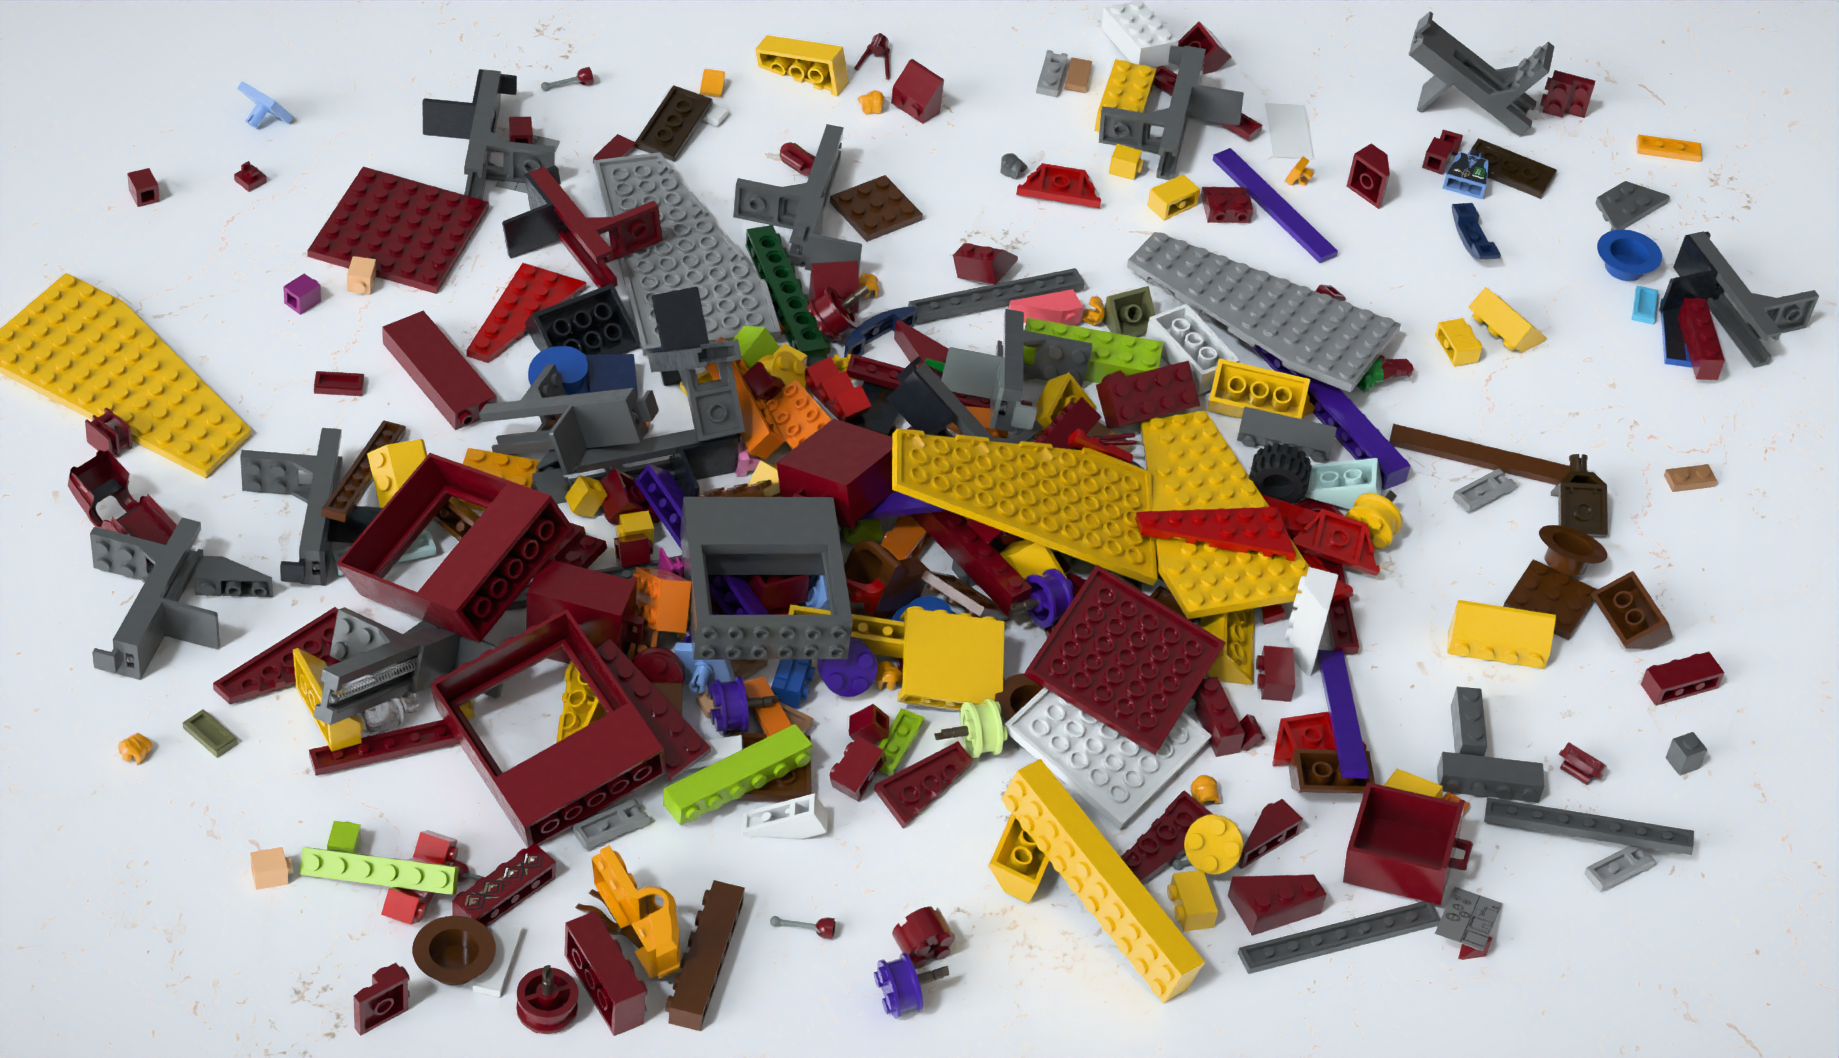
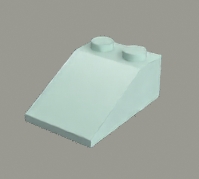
[1305,458,1382,509]

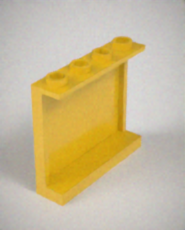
[897,606,1004,711]

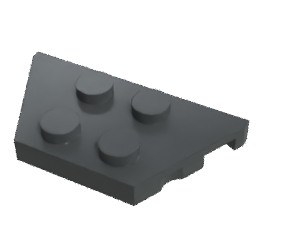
[1595,181,1670,231]

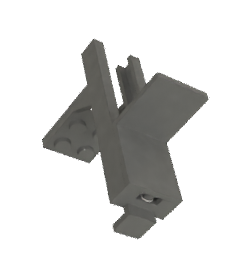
[1408,11,1555,137]
[1098,45,1244,180]
[479,364,659,475]
[90,517,220,680]

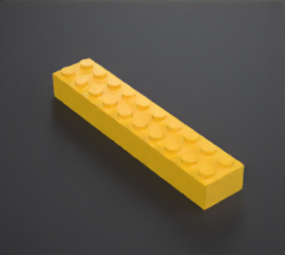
[1001,759,1205,1003]

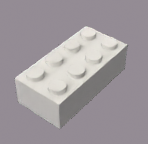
[1102,0,1178,68]
[1146,303,1240,395]

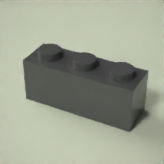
[1451,686,1487,756]

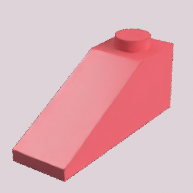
[1009,289,1083,326]

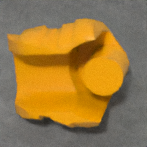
[857,90,885,115]
[859,273,879,299]
[1082,296,1105,326]
[875,661,903,690]
[118,732,153,765]
[1190,775,1220,805]

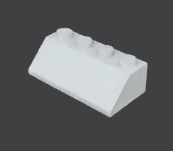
[1285,567,1338,676]

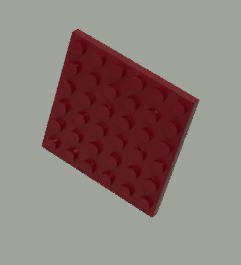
[307,166,489,294]
[1024,565,1226,755]

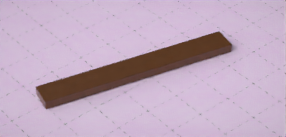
[321,420,406,522]
[1389,423,1570,485]

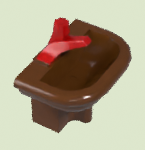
[844,540,930,619]

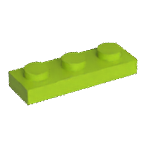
[879,708,925,776]

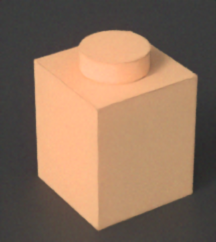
[347,256,376,295]
[250,847,292,890]

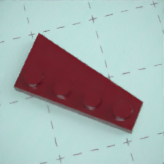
[874,741,973,828]

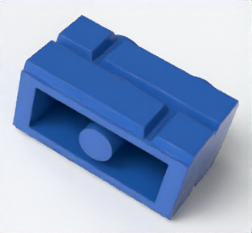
[771,659,816,709]

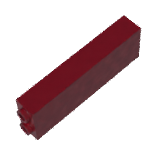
[382,310,497,430]

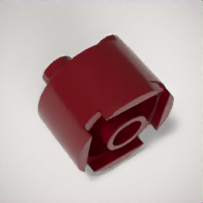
[892,906,955,969]

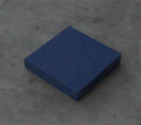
[586,354,638,397]

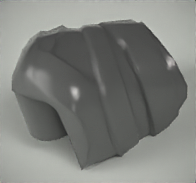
[1000,153,1028,179]

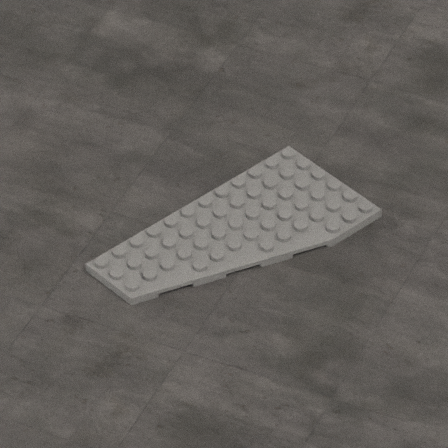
[594,152,781,356]
[1127,232,1401,393]

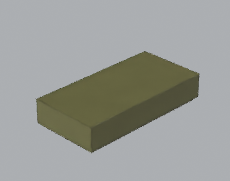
[182,709,238,758]

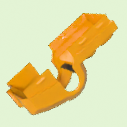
[591,845,681,979]

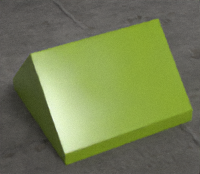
[733,326,780,370]

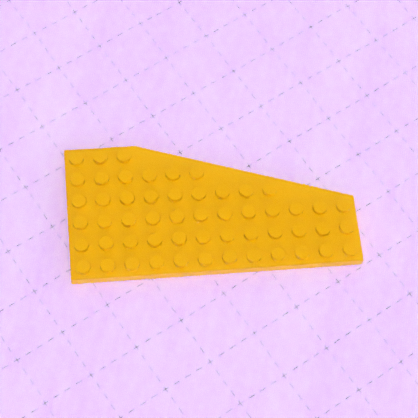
[0,273,251,478]
[1140,411,1309,619]
[892,428,1158,586]

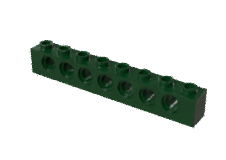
[745,225,830,367]

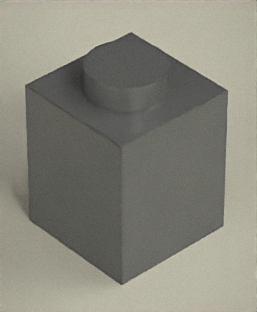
[532,468,570,504]
[1665,732,1708,776]

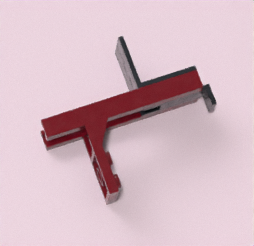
[502,165,663,289]

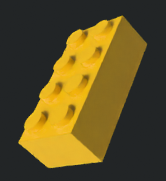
[1094,59,1157,132]

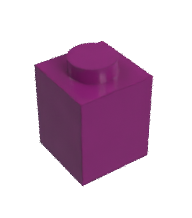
[283,273,321,315]

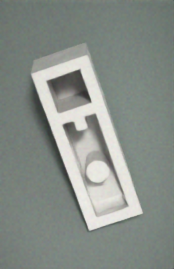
[742,793,828,839]

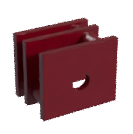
[85,407,132,457]

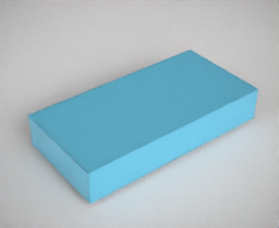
[1631,285,1658,325]

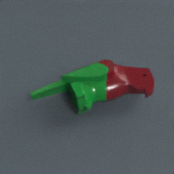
[1357,355,1413,393]

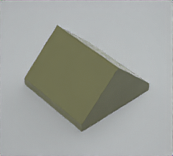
[1103,286,1155,337]

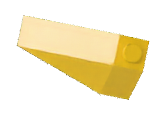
[556,661,603,743]

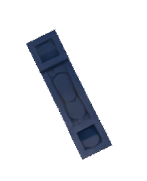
[1451,203,1501,260]
[844,306,917,357]

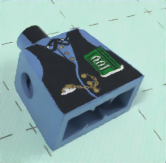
[1442,150,1488,200]

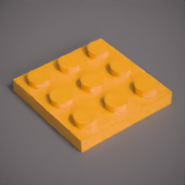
[458,448,539,511]

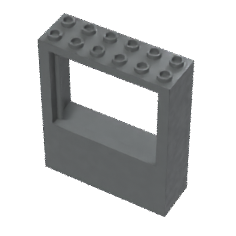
[680,497,853,660]

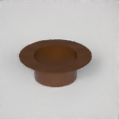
[1539,525,1608,576]
[995,673,1044,721]
[412,916,496,986]

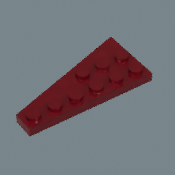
[213,607,341,705]

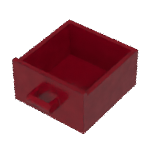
[776,418,894,529]
[526,559,644,664]
[1343,782,1473,905]

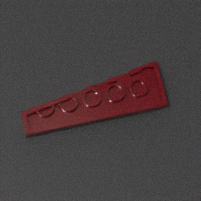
[595,639,711,782]
[1121,790,1212,885]

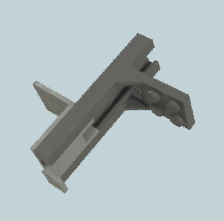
[941,309,1092,432]

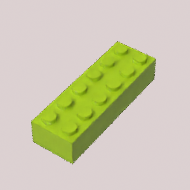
[1023,318,1163,383]

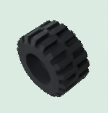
[1249,443,1312,504]

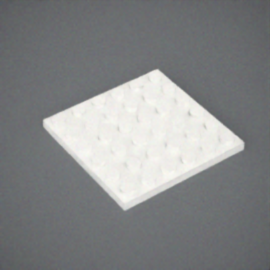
[1005,688,1212,829]

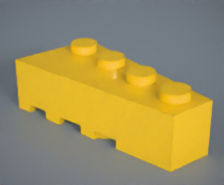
[755,35,849,97]

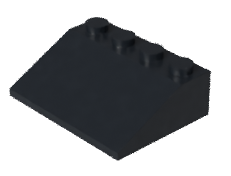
[524,283,641,356]

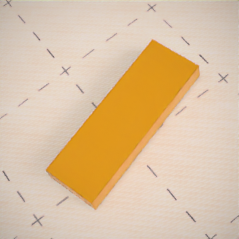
[1636,134,1702,162]

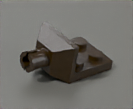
[1551,454,1608,537]

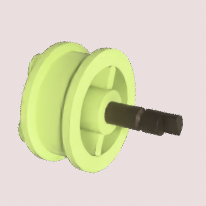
[934,699,1007,758]

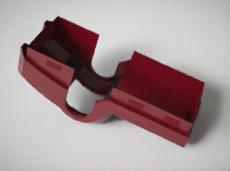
[67,450,177,567]

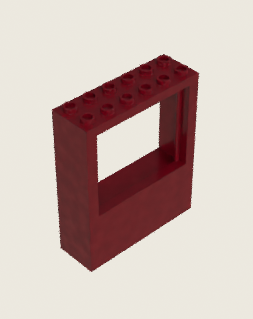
[336,453,573,643]
[430,609,667,848]

